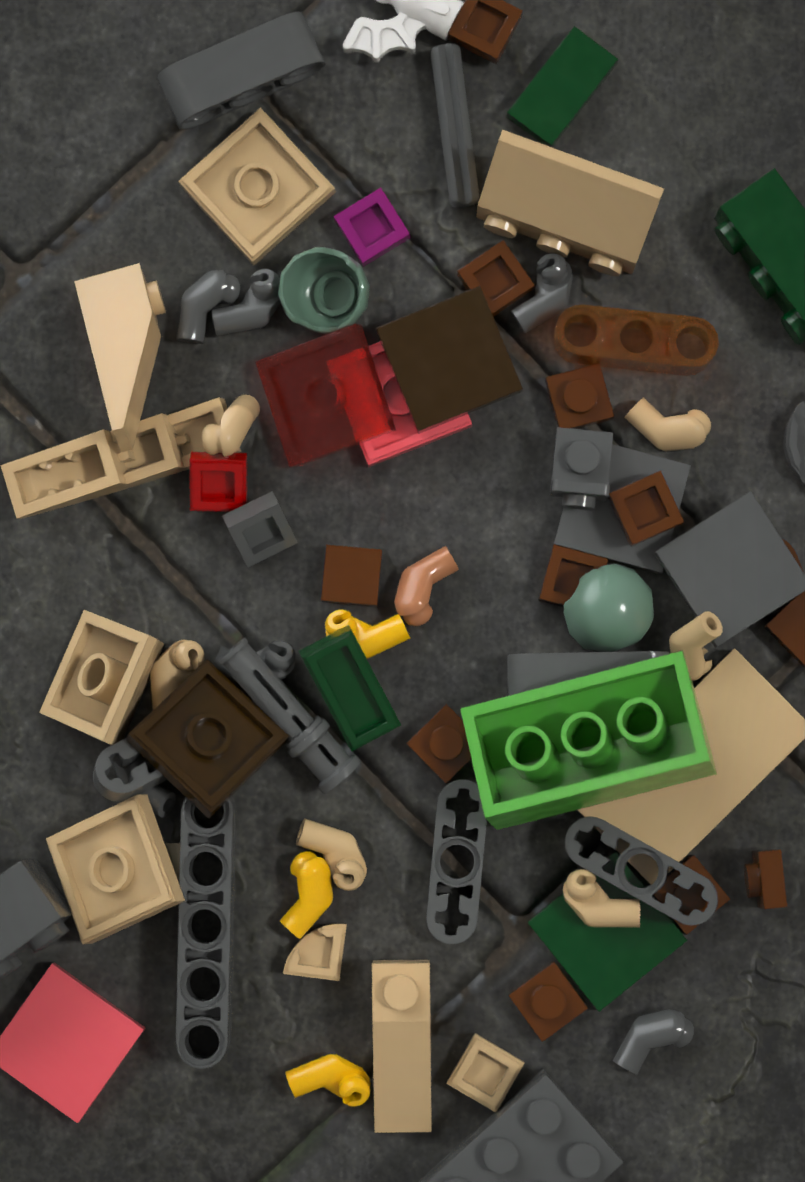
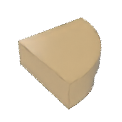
[283,923,347,981]

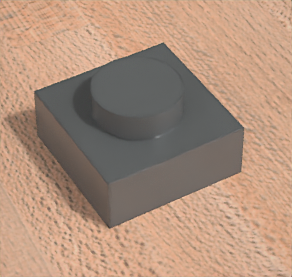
[222,491,298,567]

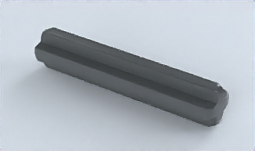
[431,44,480,208]

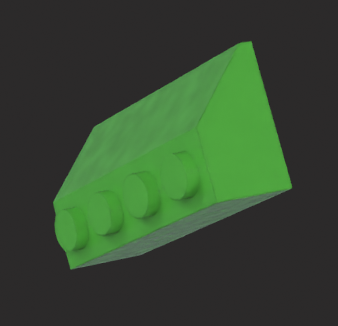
[460,651,717,830]

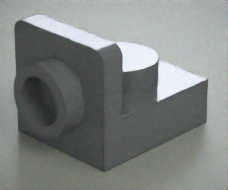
[550,427,613,510]

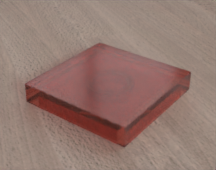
[255,323,396,467]

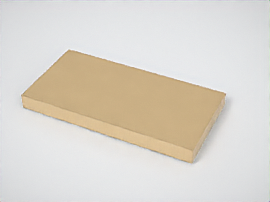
[577,648,805,885]

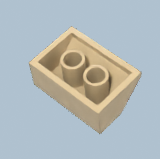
[476,130,664,277]

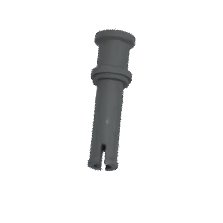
[217,638,361,794]

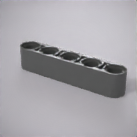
[176,797,236,1069]

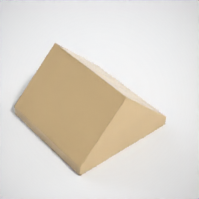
[39,610,164,745]

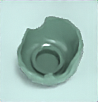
[278,247,370,334]
[563,564,654,652]

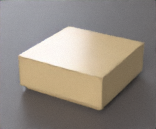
[447,1033,524,1112]

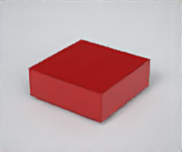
[189,451,247,512]

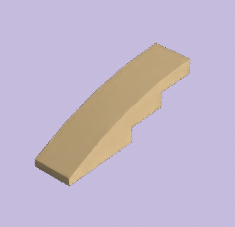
[0,397,241,519]

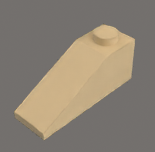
[74,263,166,452]
[372,960,431,1133]

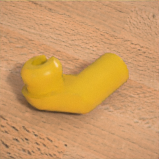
[325,609,410,659]
[280,851,333,939]
[285,1054,371,1107]

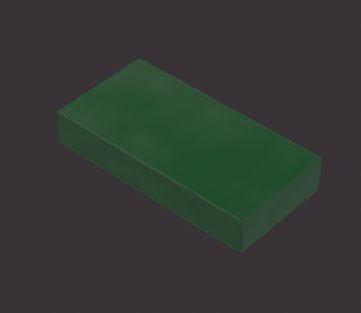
[507,26,618,147]
[299,625,401,752]

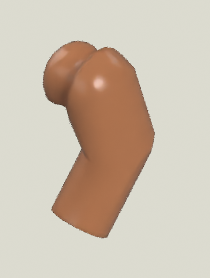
[394,546,459,626]

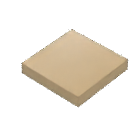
[178,108,336,266]
[46,794,185,944]

